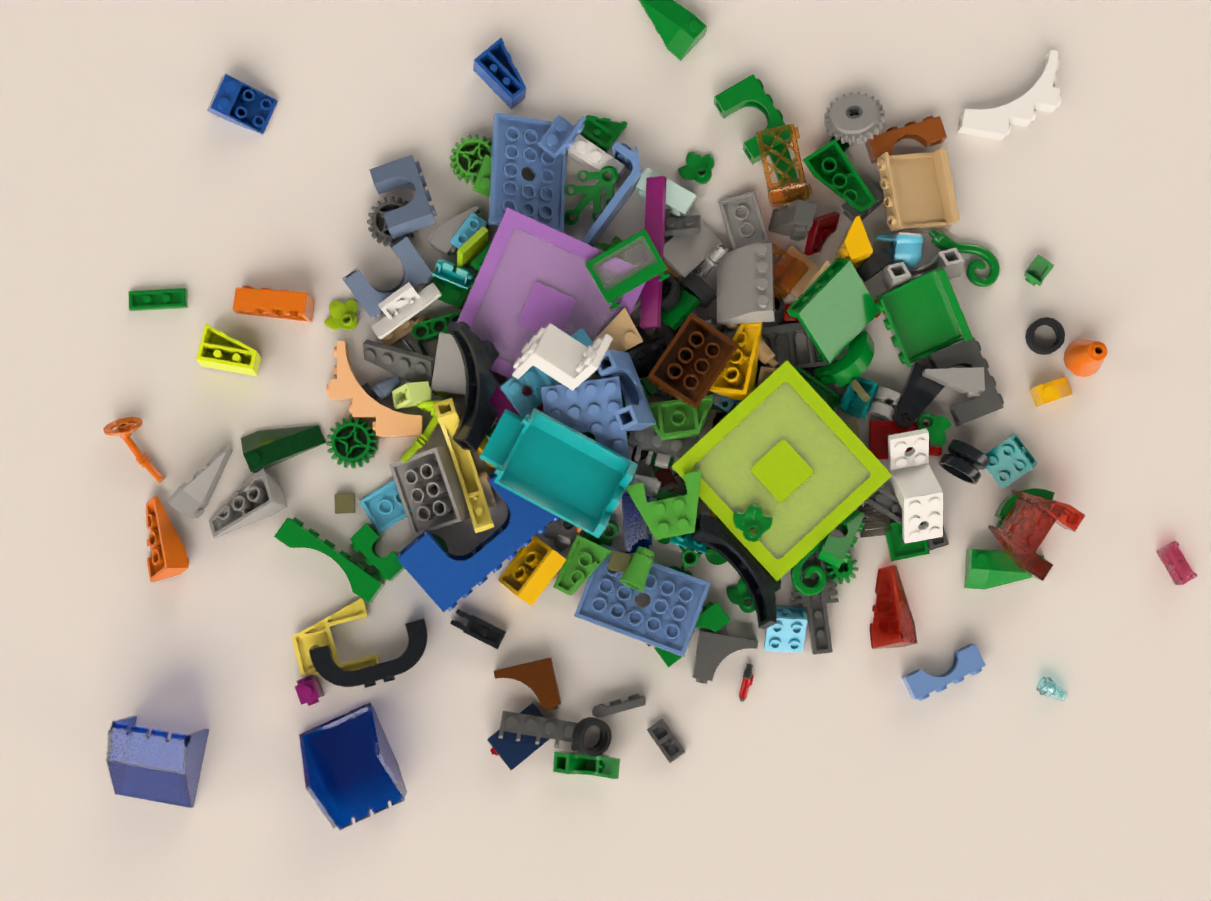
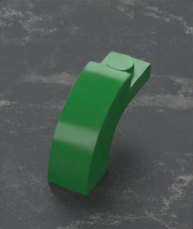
[553,752,620,779]

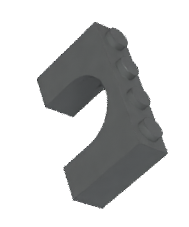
[927,337,1004,426]

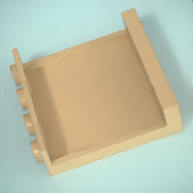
[877,148,960,232]

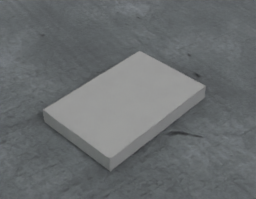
[718,190,770,250]
[663,221,723,280]
[431,332,466,395]

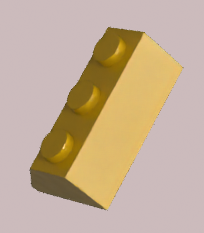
[834,216,873,268]
[498,536,567,606]

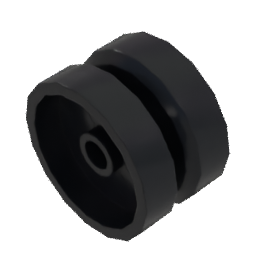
[939,439,990,485]

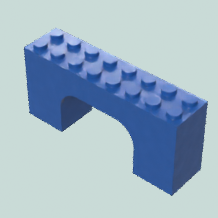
[397,471,560,613]

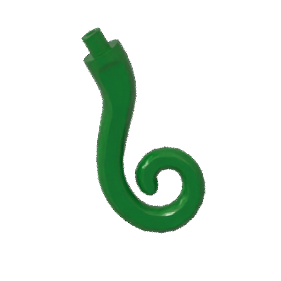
[928,228,1000,287]
[791,532,831,596]

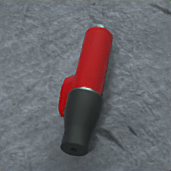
[739,663,754,702]

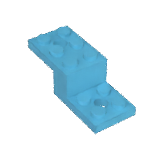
[499,328,593,418]

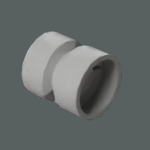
[868,387,901,421]

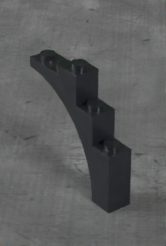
[447,321,500,451]
[691,513,781,629]

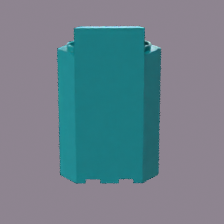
[479,408,638,538]

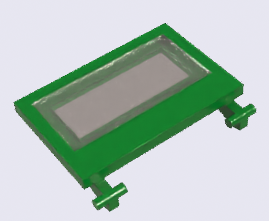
[584,229,670,311]

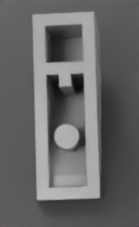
[922,367,985,397]

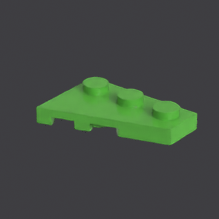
[553,534,612,596]

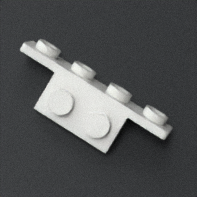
[372,282,442,339]

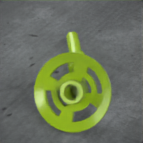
[400,400,456,464]

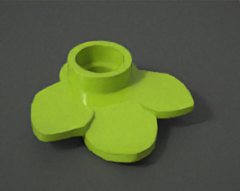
[324,298,358,330]

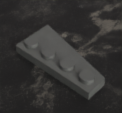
[363,340,435,393]

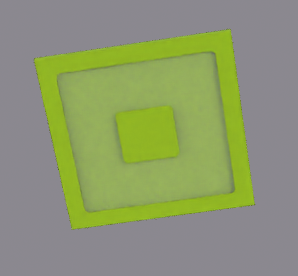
[671,360,892,581]

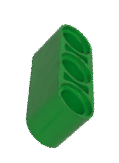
[412,312,461,343]

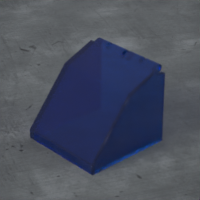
[299,702,407,830]
[106,715,209,808]

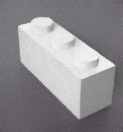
[567,135,625,187]

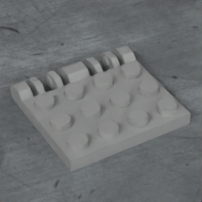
[627,394,716,471]

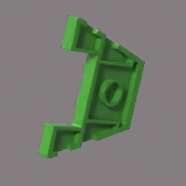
[626,471,702,540]

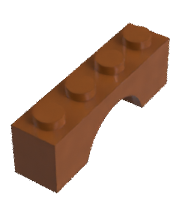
[865,116,947,164]

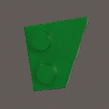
[580,115,628,153]

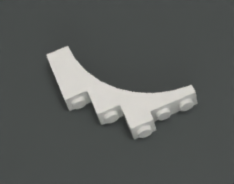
[957,50,1062,140]

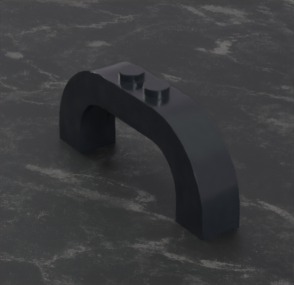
[309,619,428,688]

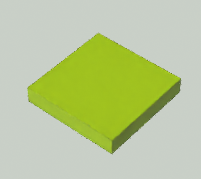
[457,226,489,269]

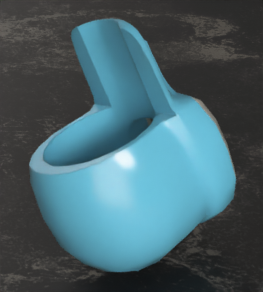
[874,232,924,268]

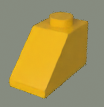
[1030,377,1073,407]

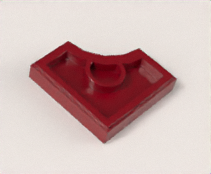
[804,211,840,256]

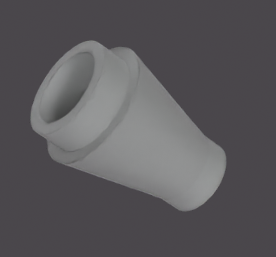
[632,474,662,496]

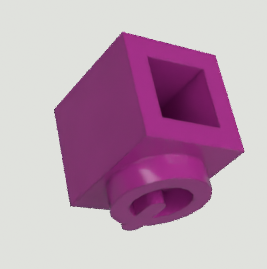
[294,675,324,706]

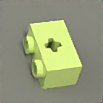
[392,381,432,410]

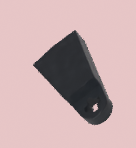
[894,362,945,429]

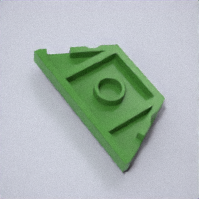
[649,395,714,440]

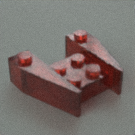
[988,490,1085,581]

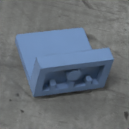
[537,114,586,158]

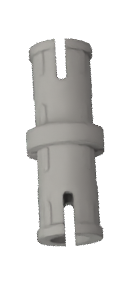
[696,242,728,279]

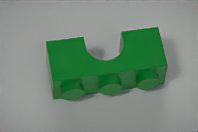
[818,510,865,568]
[349,523,405,581]

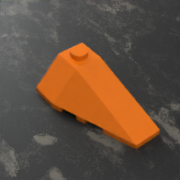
[146,496,189,582]

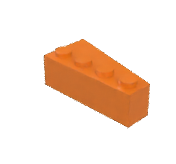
[233,286,315,322]

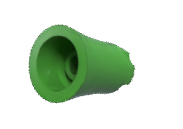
[619,546,655,592]

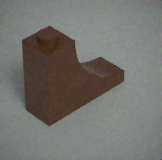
[493,657,562,711]

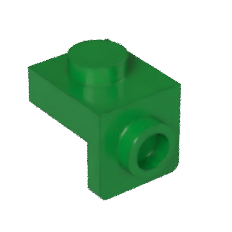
[1024,254,1054,286]

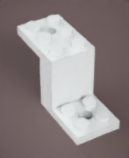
[512,323,613,390]
[888,429,943,543]

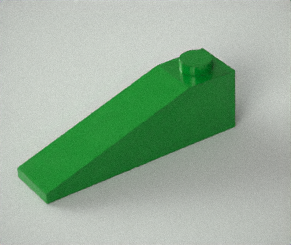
[964,549,1044,590]

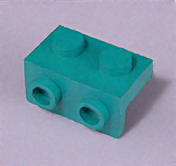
[839,377,879,420]

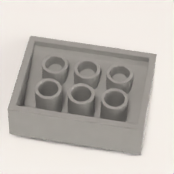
[716,242,775,325]
[389,445,471,537]

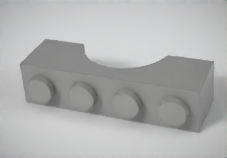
[882,248,964,291]

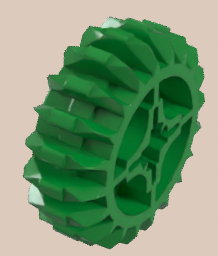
[326,417,379,469]

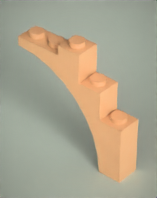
[326,341,424,438]

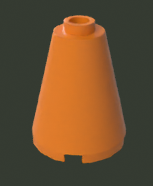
[1064,339,1107,377]

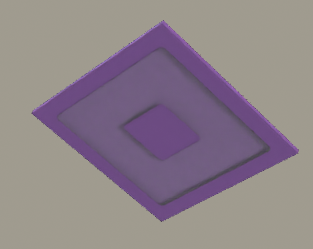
[457,207,646,387]

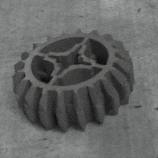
[367,196,417,247]

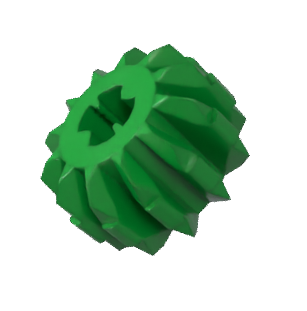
[825,554,859,584]

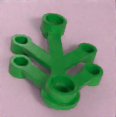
[564,166,619,225]

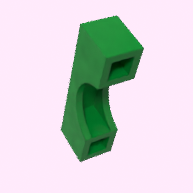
[654,601,731,668]

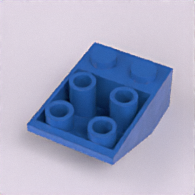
[207,74,278,135]

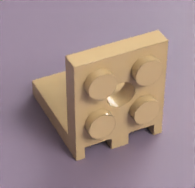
[774,246,831,299]

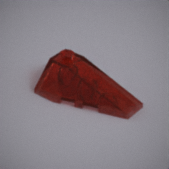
[869,565,918,649]

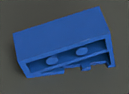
[473,37,526,110]

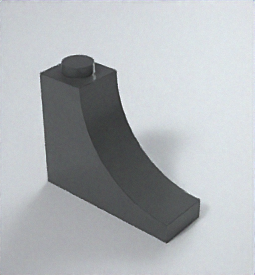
[692,631,758,684]

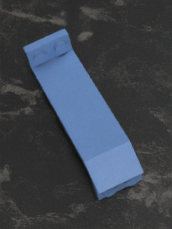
[581,141,641,246]

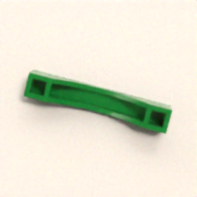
[274,517,385,603]

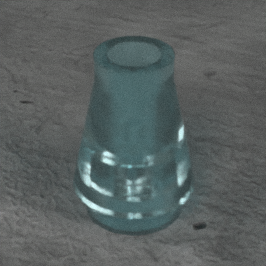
[1037,677,1068,702]

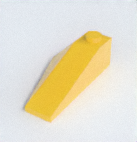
[710,322,763,401]

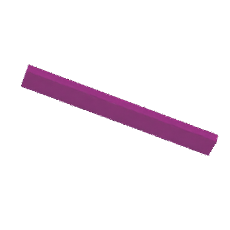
[640,176,667,329]

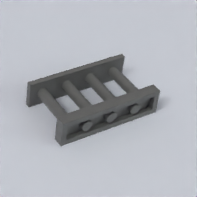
[762,323,839,370]

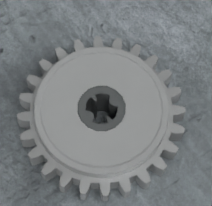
[824,92,885,145]

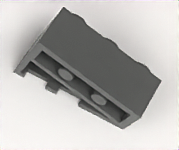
[768,199,817,241]

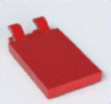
[869,420,942,460]

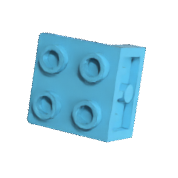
[764,606,807,652]

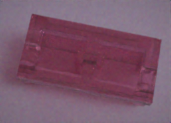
[1156,541,1197,585]

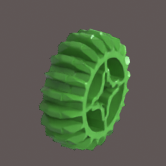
[450,134,492,185]

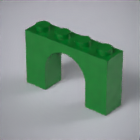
[714,74,793,165]

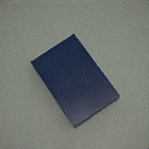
[487,702,549,771]

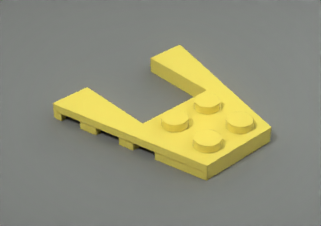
[291,598,380,675]

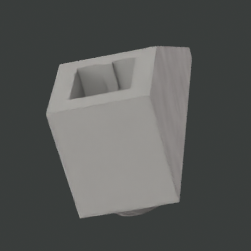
[428,205,481,257]

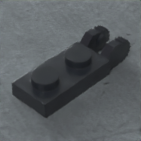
[450,609,506,649]

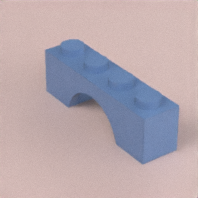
[902,644,986,701]

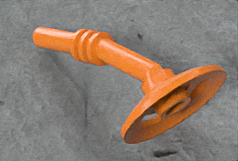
[103,417,165,483]

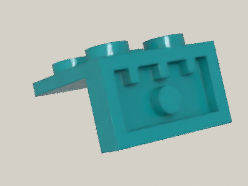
[985,432,1038,489]

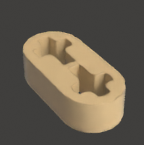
[478,471,497,508]

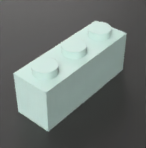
[635,167,696,217]

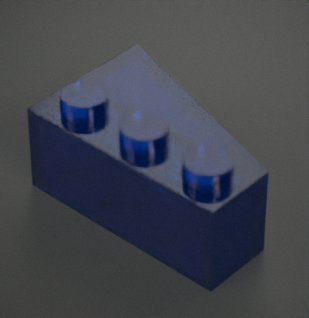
[622,492,652,553]

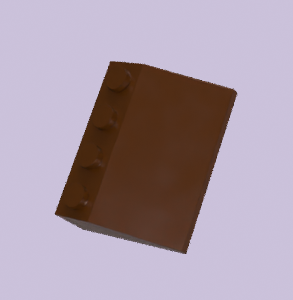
[646,313,739,409]

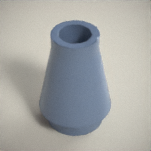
[372,375,401,401]

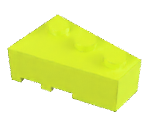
[196,323,262,376]

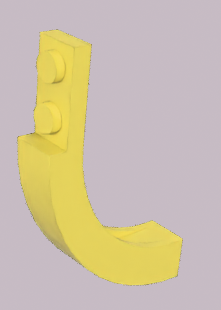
[433,398,494,533]

